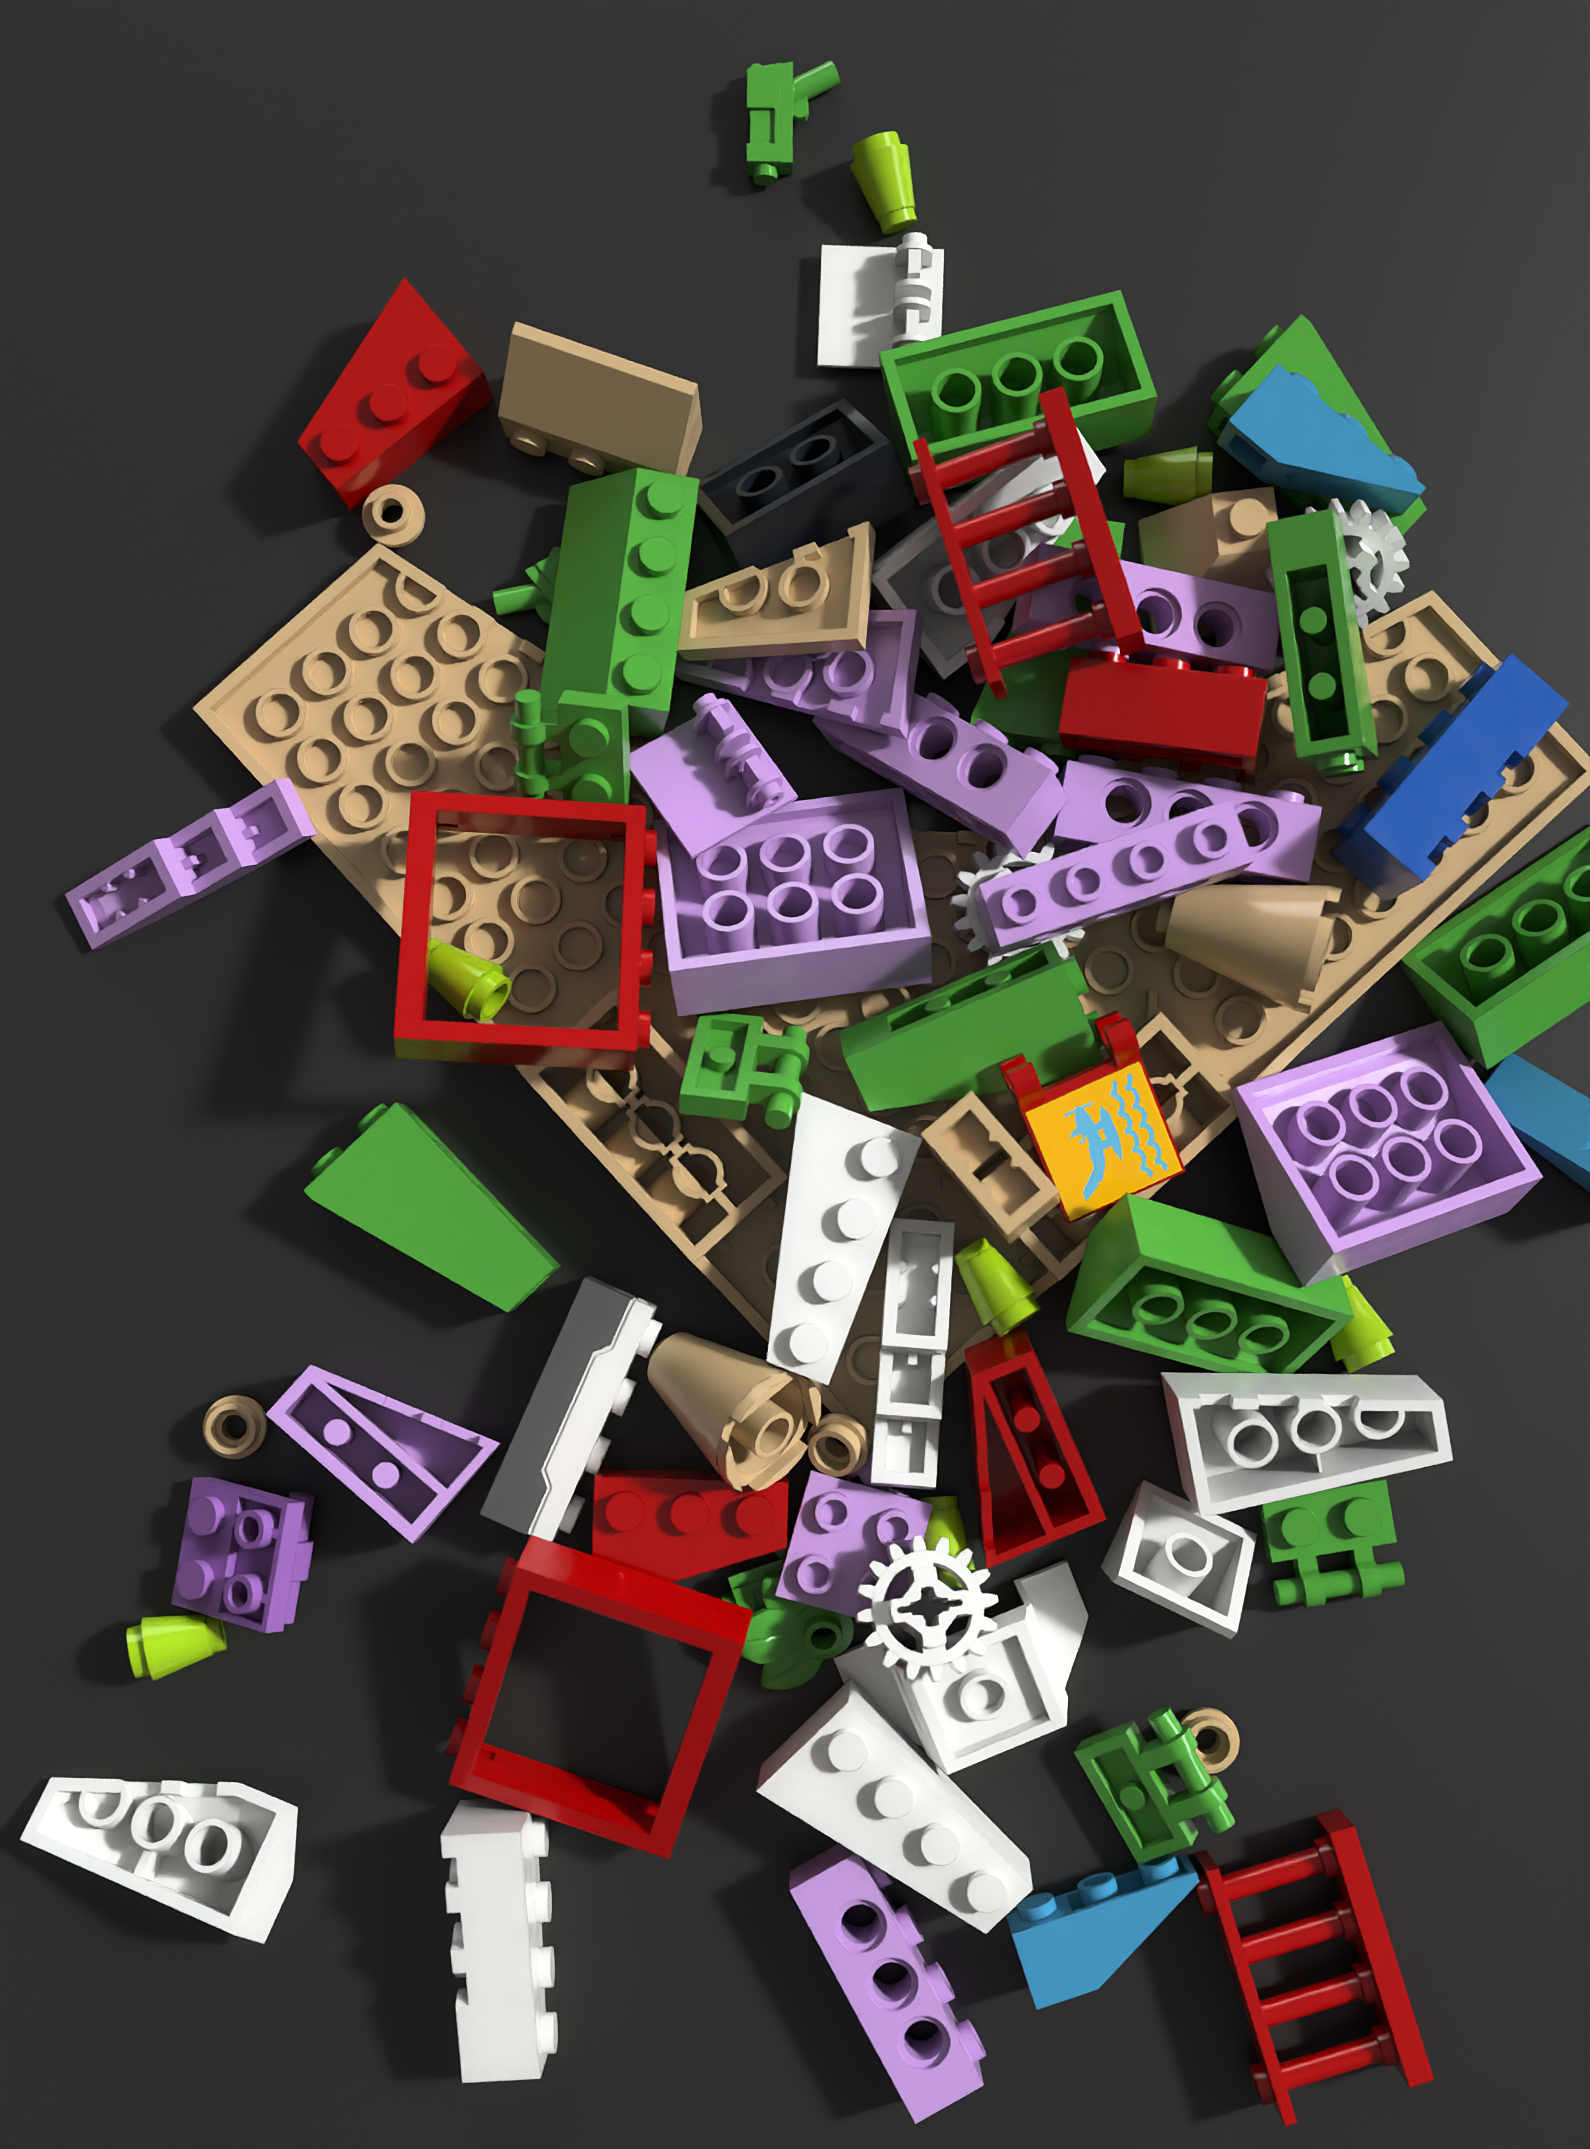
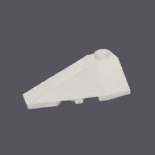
[870,428,1106,680]
[20,1777,298,1944]

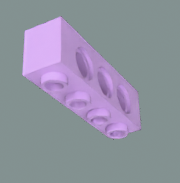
[1011,542,1280,678]
[812,692,1069,860]
[1048,755,1322,885]
[972,799,1254,958]
[789,1843,986,2124]

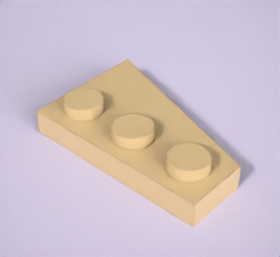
[677,521,876,661]

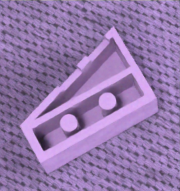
[266,1365,502,1544]

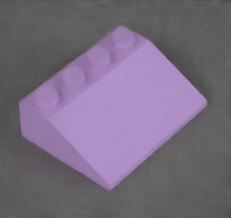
[653,787,932,1017]
[1231,1020,1543,1287]

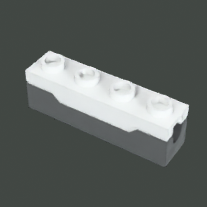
[480,1276,663,1542]

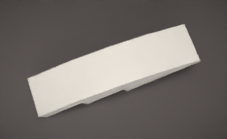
[870,1218,955,1490]

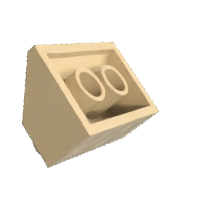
[498,321,703,476]

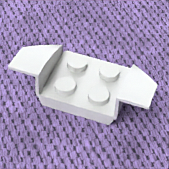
[833,1559,1089,1775]

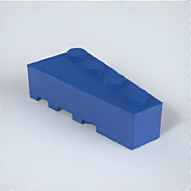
[1329,653,1570,903]

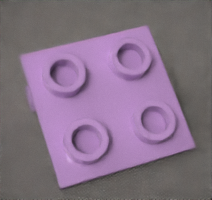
[630,693,798,859]
[775,1470,933,1629]

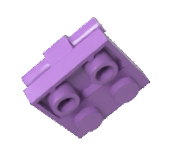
[171,1477,315,1633]

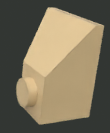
[1137,486,1278,638]

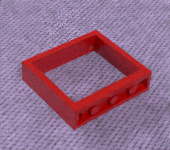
[394,790,657,1071]
[446,1535,753,1860]

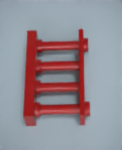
[908,386,1146,700]
[1193,1808,1434,2127]

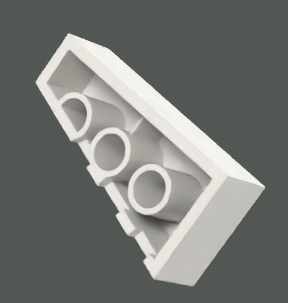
[767,1092,922,1385]
[1160,1372,1453,1518]
[756,1679,1033,1934]
[440,1799,558,2083]

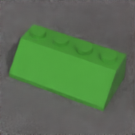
[879,290,1158,499]
[540,467,700,740]
[1398,826,1590,1070]
[1066,1193,1354,1374]

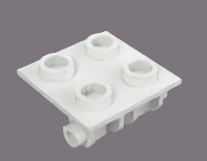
[817,232,944,369]

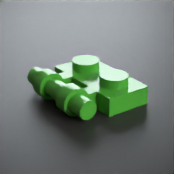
[510,689,631,805]
[679,1012,810,1130]
[1258,1477,1405,1608]
[1074,1706,1235,1864]

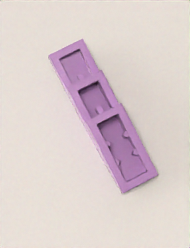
[65,778,317,950]

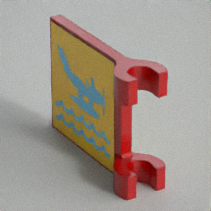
[998,1010,1186,1225]

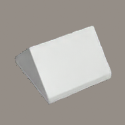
[1101,1480,1257,1639]

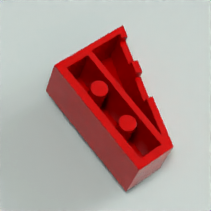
[297,277,494,513]
[1058,650,1268,786]
[964,1325,1107,1569]
[592,1467,789,1583]

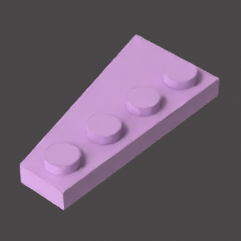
[674,610,924,740]

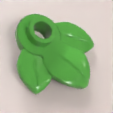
[741,1575,854,1690]

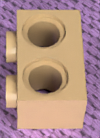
[921,1091,1060,1244]

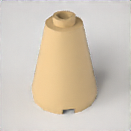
[1156,885,1342,1014]
[647,1332,821,1491]

